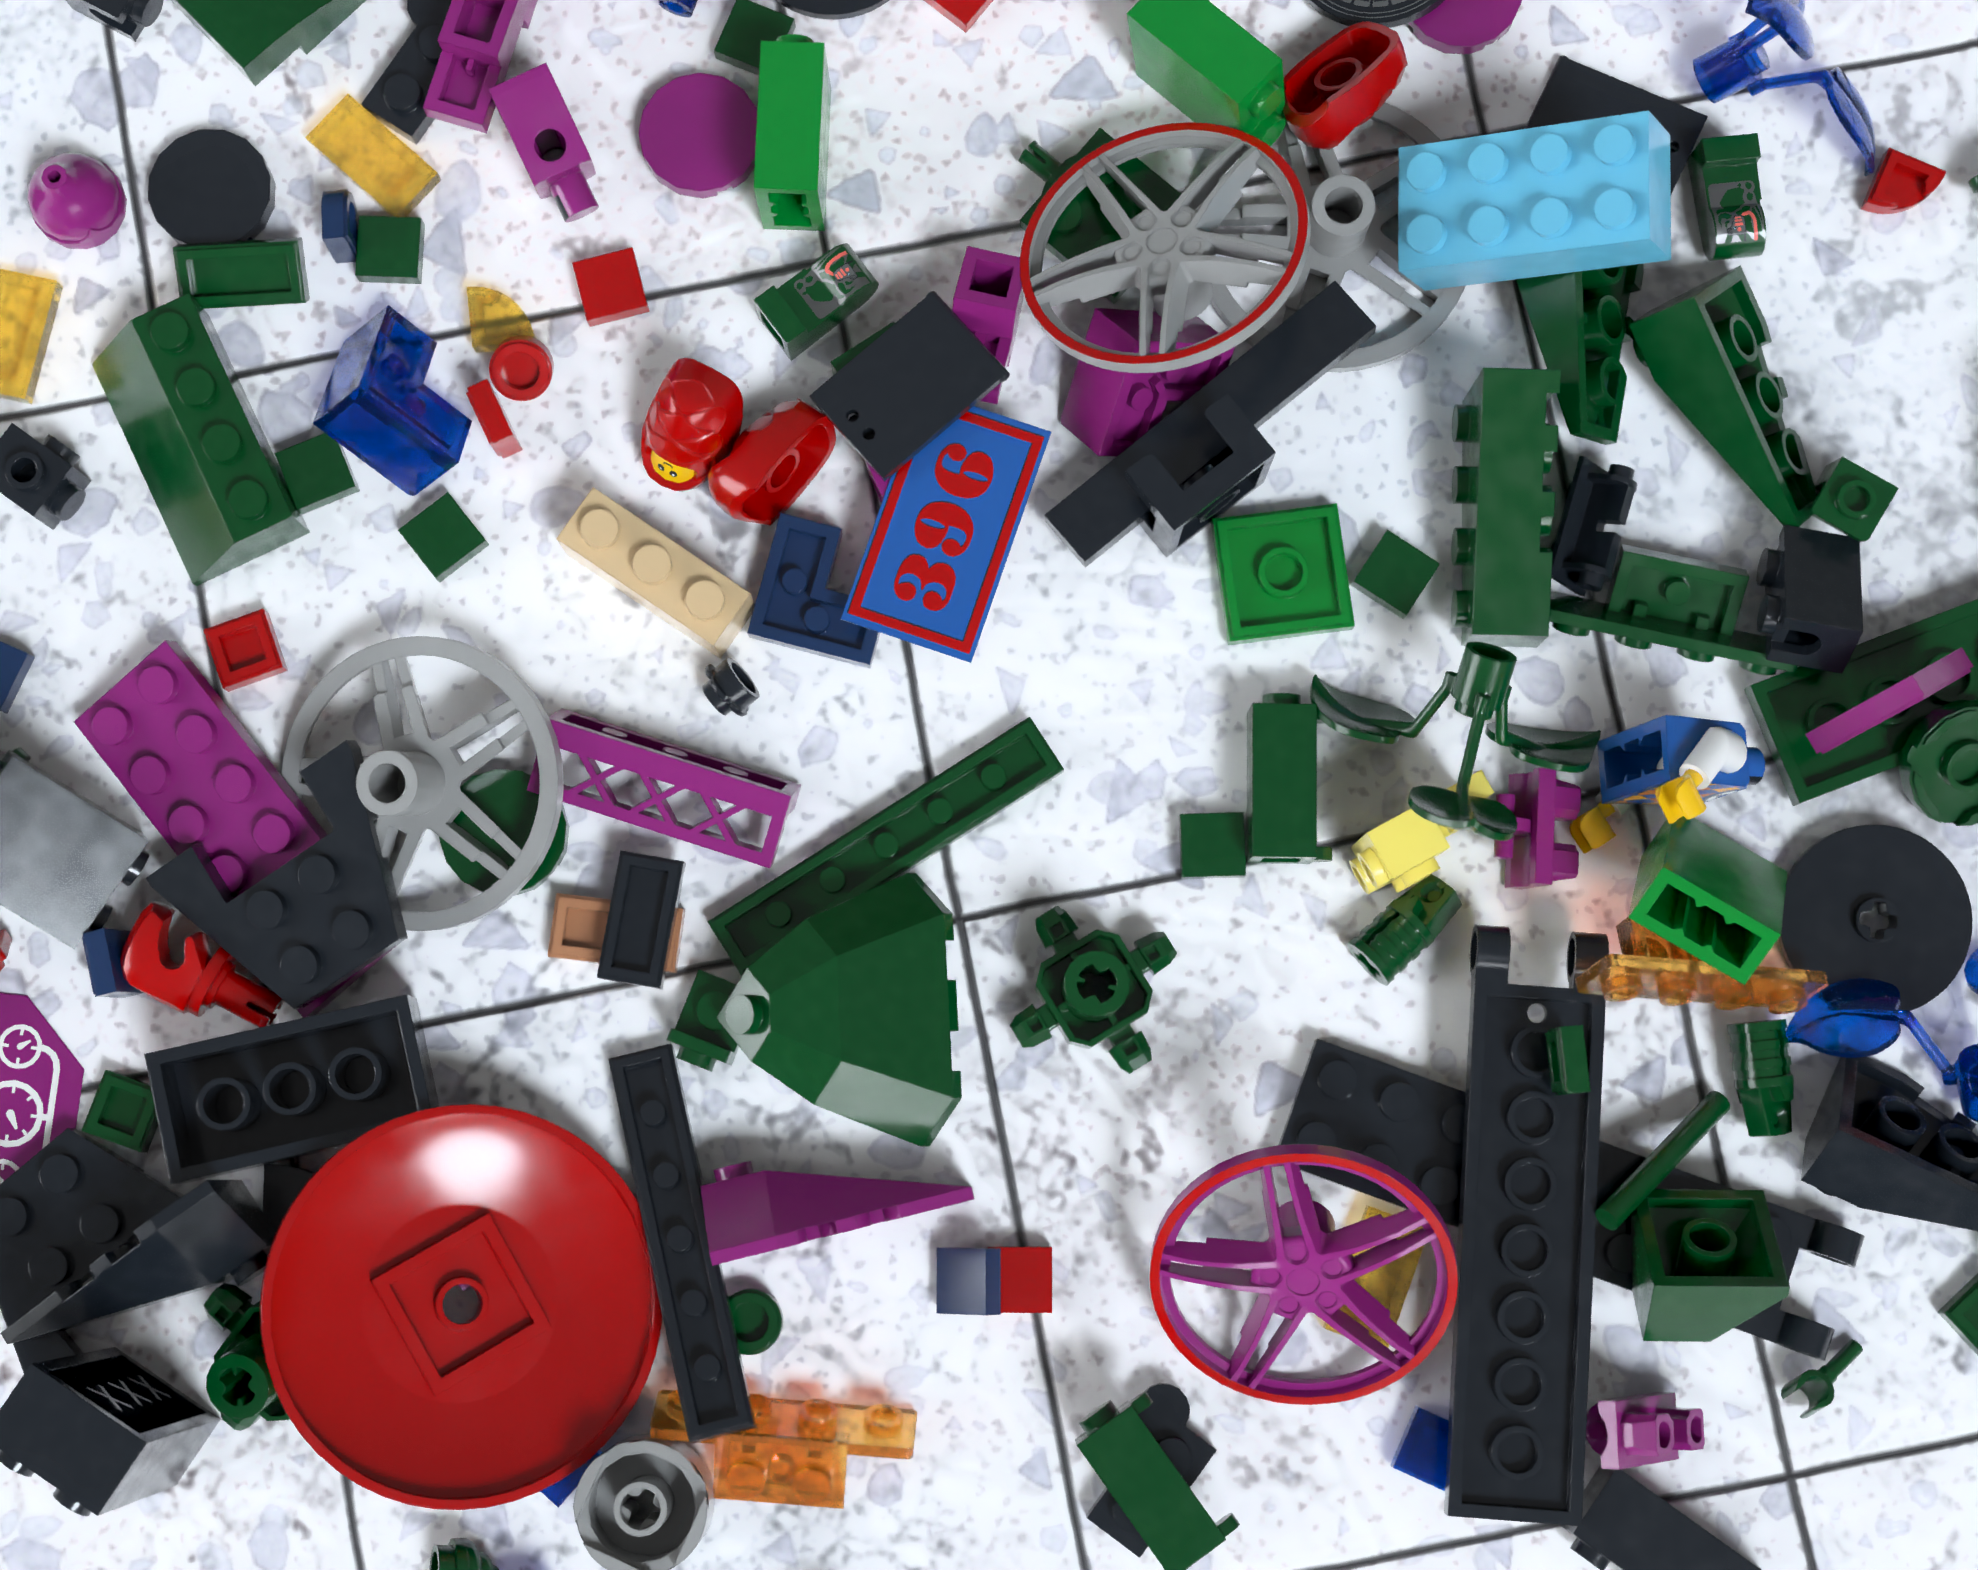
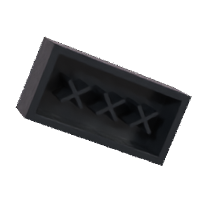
[0,1347,221,1516]

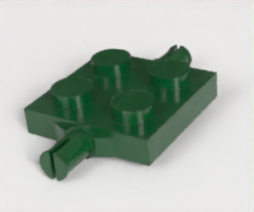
[1018,128,1181,304]

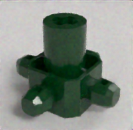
[1009,906,1177,1074]
[203,1283,290,1431]

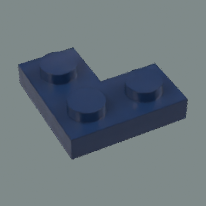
[747,513,880,669]

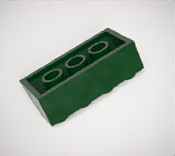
[92,293,310,586]

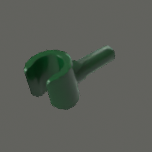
[1781,1339,1863,1419]

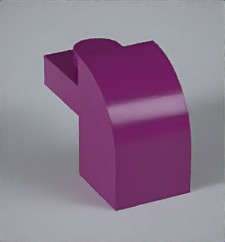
[952,246,1024,405]

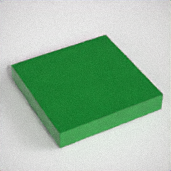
[1211,503,1355,645]

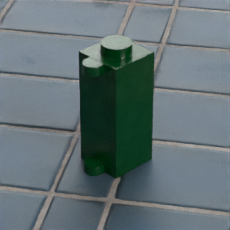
[1246,693,1332,864]
[1075,1391,1240,1570]

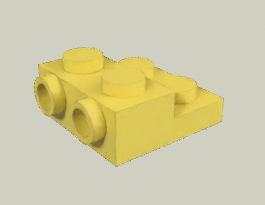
[1349,770,1495,894]

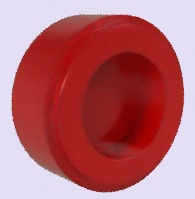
[489,335,554,401]

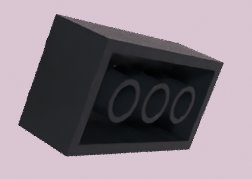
[144,994,440,1184]

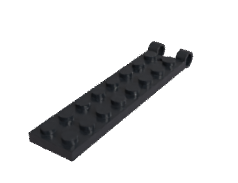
[1444,924,1609,1526]
[1278,1039,1865,1361]

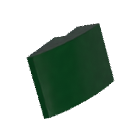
[171,0,366,87]

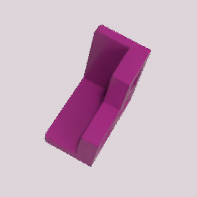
[1060,308,1235,457]

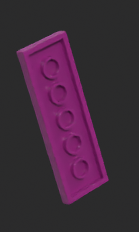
[74,640,396,1018]

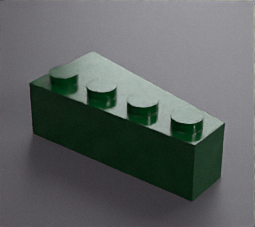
[1451,368,1561,648]

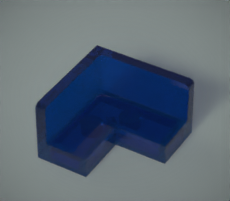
[312,305,472,496]

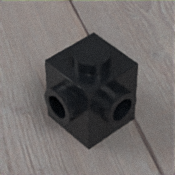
[0,423,91,530]

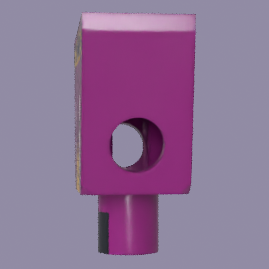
[488,63,599,223]

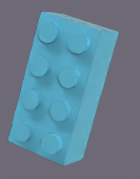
[1398,110,1671,291]

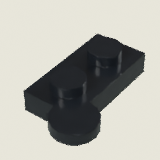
[361,0,452,145]
[1086,1383,1217,1558]

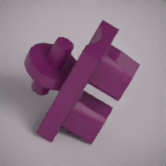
[1494,768,1581,889]
[1586,1392,1705,1470]

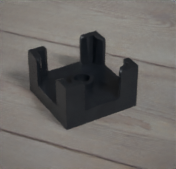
[1124,393,1276,558]

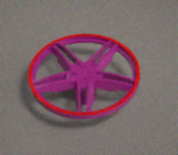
[1150,1144,1458,1405]

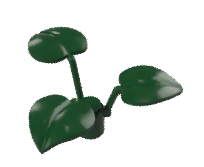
[1310,642,1601,841]

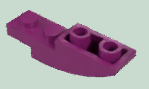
[423,0,538,134]

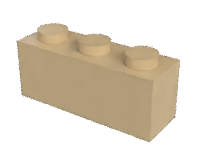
[556,487,755,659]

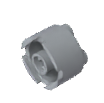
[573,1433,715,1570]

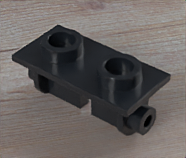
[1551,456,1638,597]

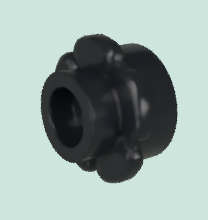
[702,657,760,717]

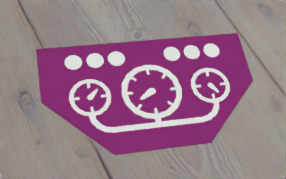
[0,993,84,1184]

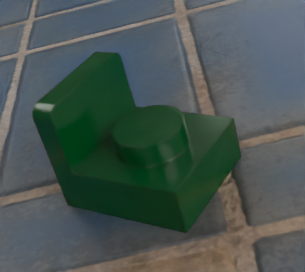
[1810,456,1899,542]
[666,970,739,1072]

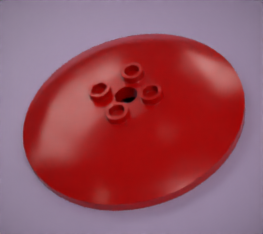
[260,1104,662,1510]

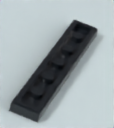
[1044,281,1376,568]
[608,1043,757,1444]

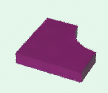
[1805,647,1974,754]

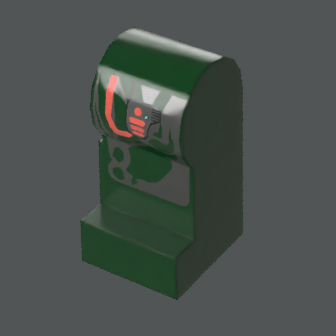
[1687,133,1766,261]
[753,243,879,361]

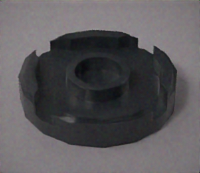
[148,129,276,244]

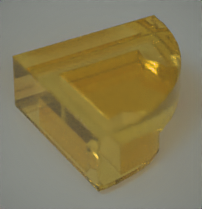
[467,287,537,353]

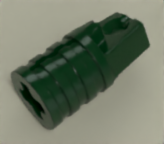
[1347,874,1462,986]
[1727,1019,1794,1137]

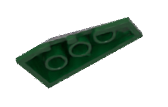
[1516,264,1644,445]
[1629,265,1818,527]

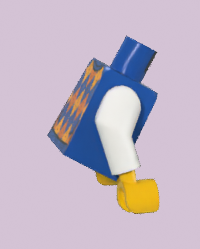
[1569,715,1765,854]

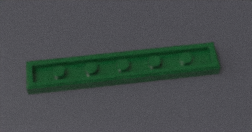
[707,717,1064,976]

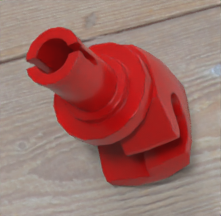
[120,901,284,1028]

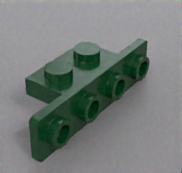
[1549,544,1797,675]

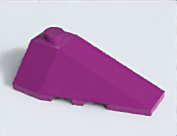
[700,1161,975,1266]

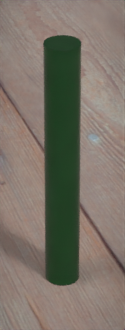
[1595,1091,1730,1230]

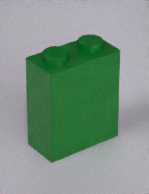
[1126,0,1286,146]
[754,34,831,231]
[1628,816,1787,985]

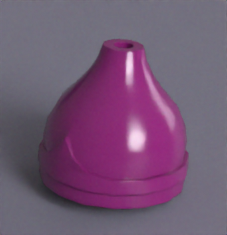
[27,152,127,250]

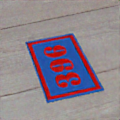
[841,406,1051,663]

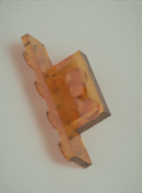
[1575,917,1829,1014]
[650,1389,917,1509]

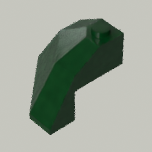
[717,873,962,1147]

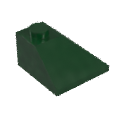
[1631,1189,1790,1342]

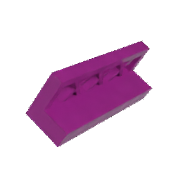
[527,708,802,868]

